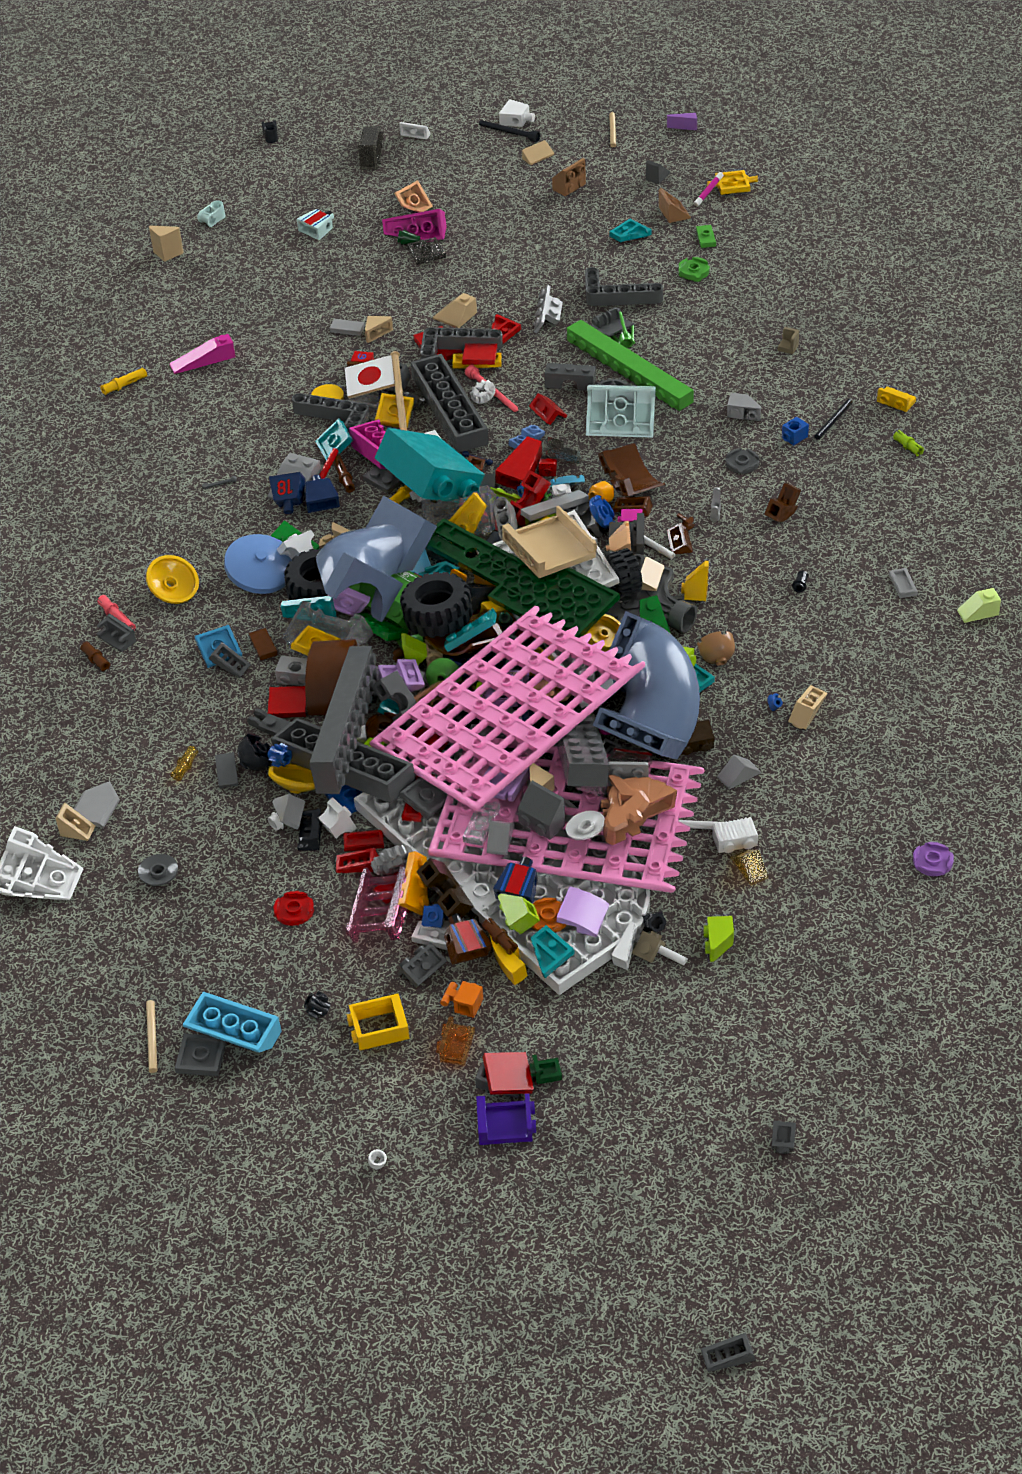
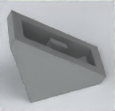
[717,755,761,789]
[272,794,305,829]
[487,820,514,855]

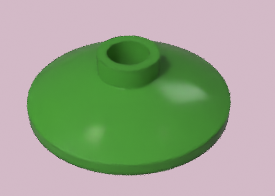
[426,658,462,686]

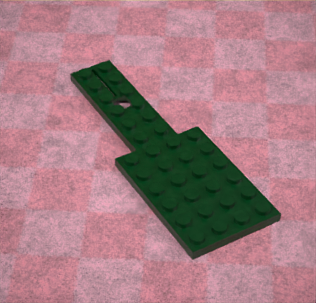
[426,518,620,638]

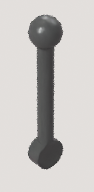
[202,476,237,489]

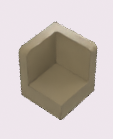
[778,327,799,354]

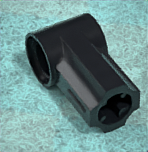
[642,911,666,932]

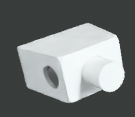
[499,99,535,127]

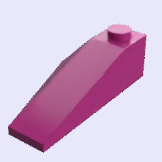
[382,209,446,242]
[170,334,235,374]

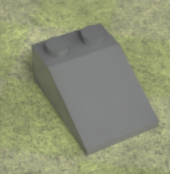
[268,453,321,506]

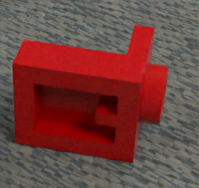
[539,458,557,477]

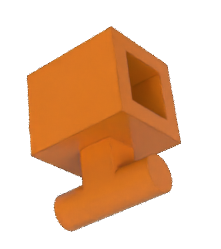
[440,981,484,1018]

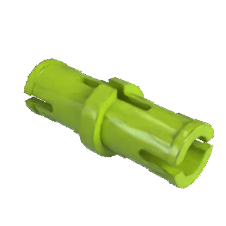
[893,430,924,456]

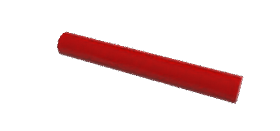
[319,448,339,479]

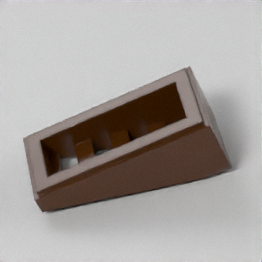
[613,496,653,517]

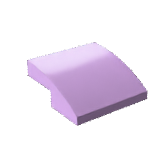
[377,659,425,692]
[557,886,609,937]

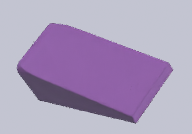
[667,113,697,130]

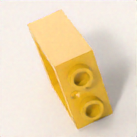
[346,993,410,1051]

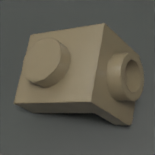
[632,931,666,963]

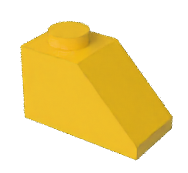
[681,561,709,601]

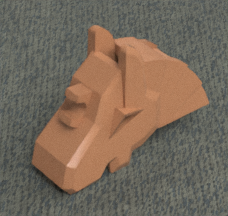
[600,775,677,845]

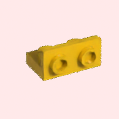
[877,387,916,412]

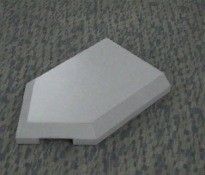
[74,781,120,828]

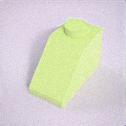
[957,588,1001,623]

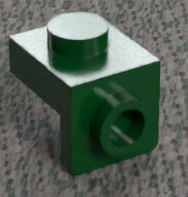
[529,1054,562,1084]

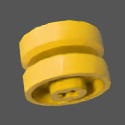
[583,614,620,652]

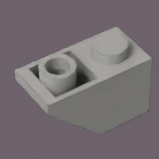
[727,393,761,421]

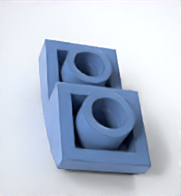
[508,425,545,449]

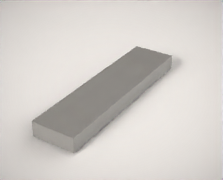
[521,490,589,521]

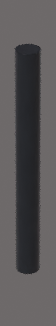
[814,399,853,440]

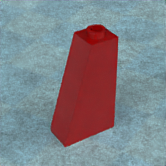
[495,436,542,490]

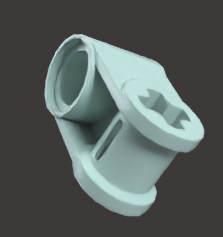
[197,201,226,227]

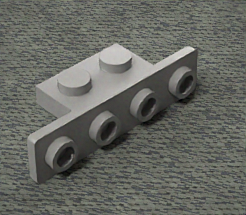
[533,285,563,333]

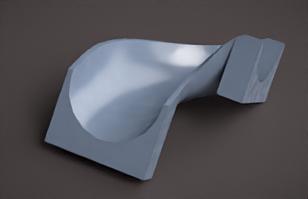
[316,496,437,622]
[593,611,700,759]

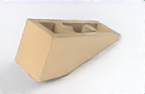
[788,685,828,729]

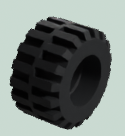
[605,548,642,598]

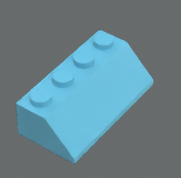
[183,992,282,1053]

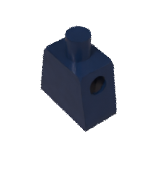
[305,475,340,513]

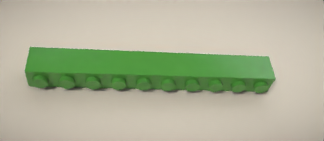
[567,320,694,411]

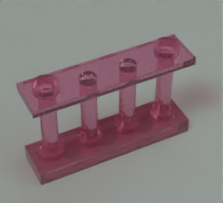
[346,864,407,943]

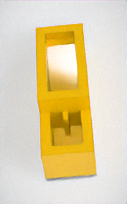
[490,935,528,985]

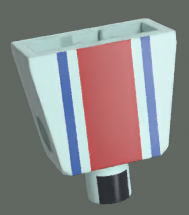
[297,209,334,240]

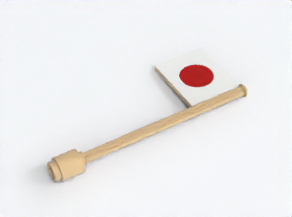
[345,351,407,431]

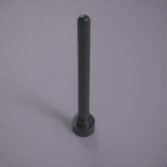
[479,120,541,143]

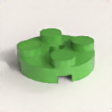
[679,257,710,282]

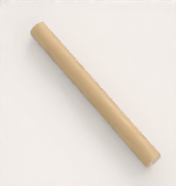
[609,112,616,147]
[146,1000,158,1073]

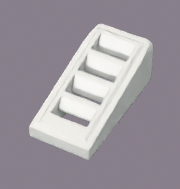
[611,922,636,970]

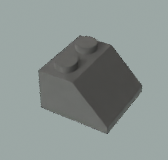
[518,780,565,840]

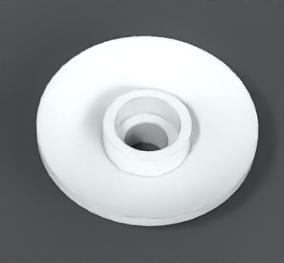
[566,811,605,840]

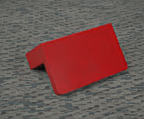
[529,393,568,425]

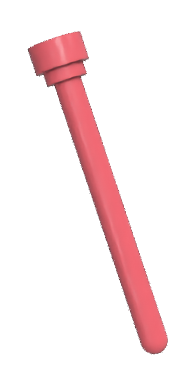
[465,365,518,412]

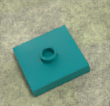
[315,418,353,461]

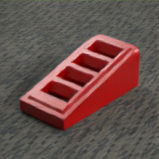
[336,848,379,873]

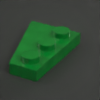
[353,612,409,641]

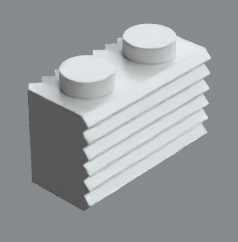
[712,817,758,853]

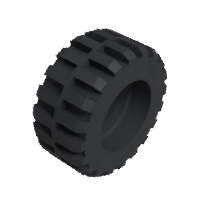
[284,548,350,600]
[400,572,473,638]

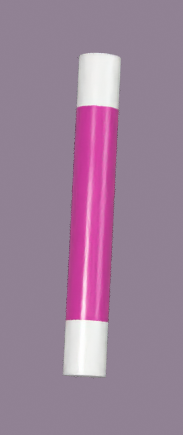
[693,172,724,207]

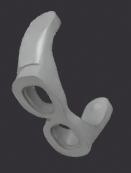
[710,487,721,521]

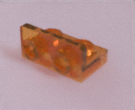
[436,1016,475,1066]

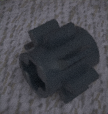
[304,991,330,1019]

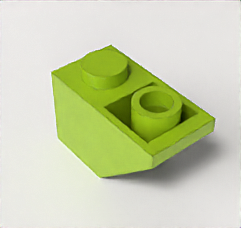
[498,894,540,934]
[703,916,734,962]

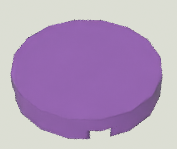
[913,842,954,876]

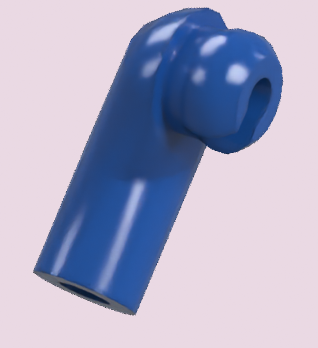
[767,693,783,711]

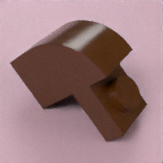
[764,482,801,522]

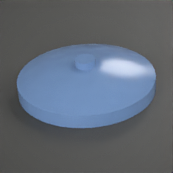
[224,534,292,594]

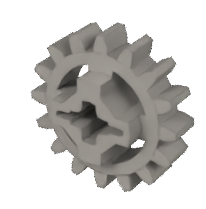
[371,845,413,876]

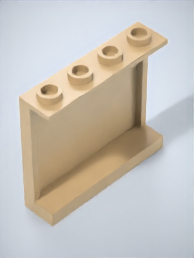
[502,505,597,578]

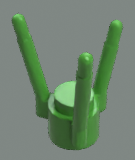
[611,312,635,348]

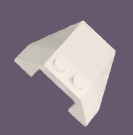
[0,826,83,901]

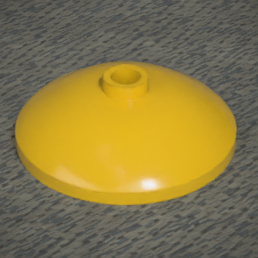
[146,555,199,604]
[268,763,315,794]

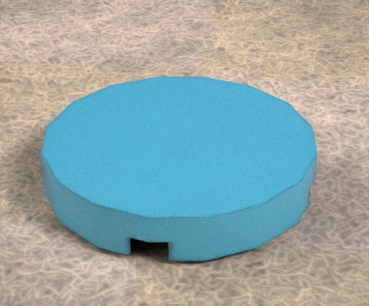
[550,475,585,487]

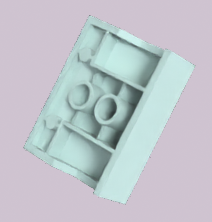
[586,385,656,438]

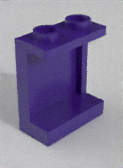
[476,1093,537,1145]

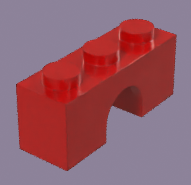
[510,470,551,527]

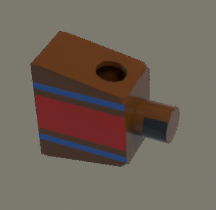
[444,914,492,965]

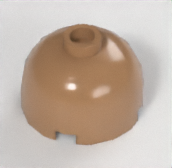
[697,631,735,666]

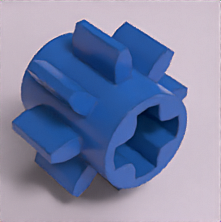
[268,743,292,768]

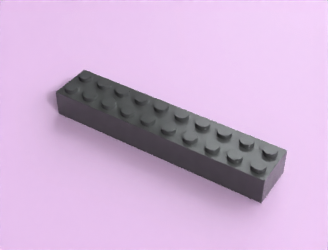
[309,646,379,794]

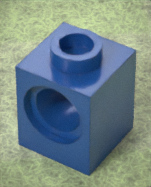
[782,417,809,446]

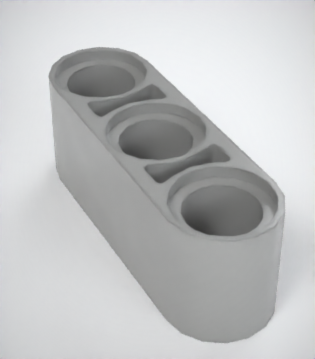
[493,497,519,540]

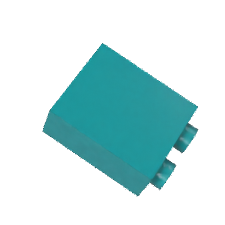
[375,428,485,504]

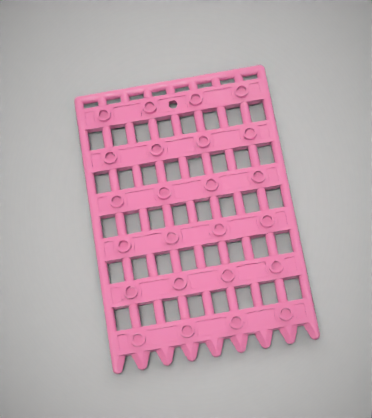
[370,606,646,811]
[428,736,704,893]

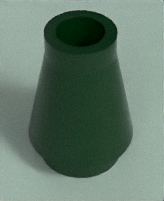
[397,230,420,245]

